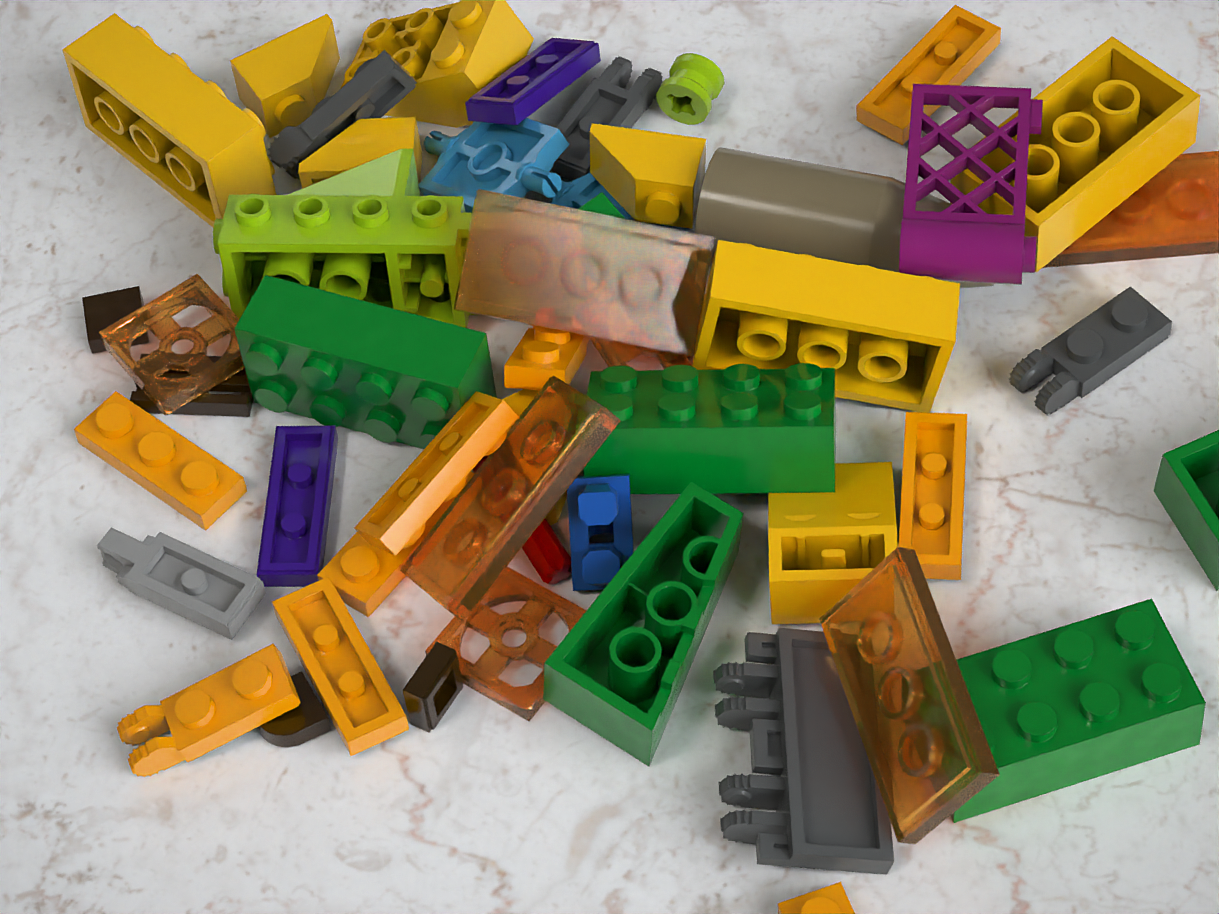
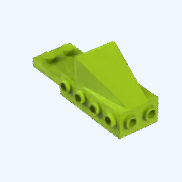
[213,149,588,328]

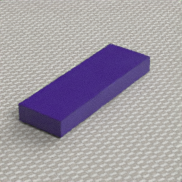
[465,38,601,125]
[256,425,338,587]

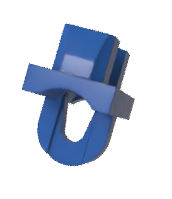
[566,473,634,591]

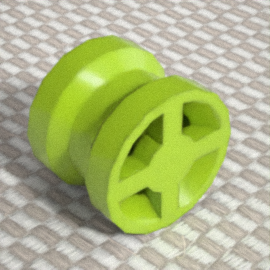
[656,53,725,125]

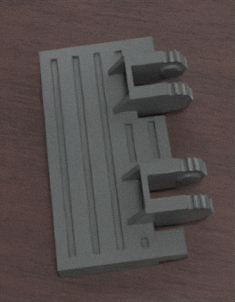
[713,627,894,875]

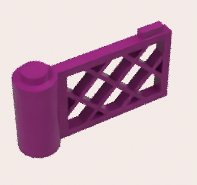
[899,84,1043,285]

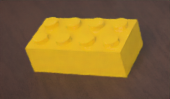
[62,13,277,228]
[950,36,1201,273]
[692,240,960,413]

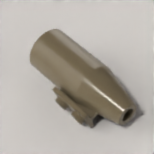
[694,147,995,288]

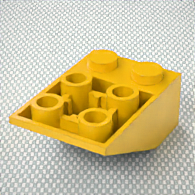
[340,0,534,128]
[768,462,899,624]

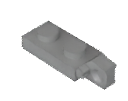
[97,527,266,640]

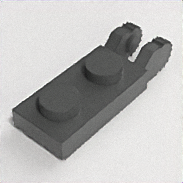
[268,50,417,180]
[550,56,663,180]
[1008,286,1172,415]

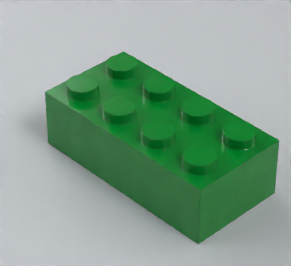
[234,275,497,449]
[581,363,836,494]
[906,598,1206,823]

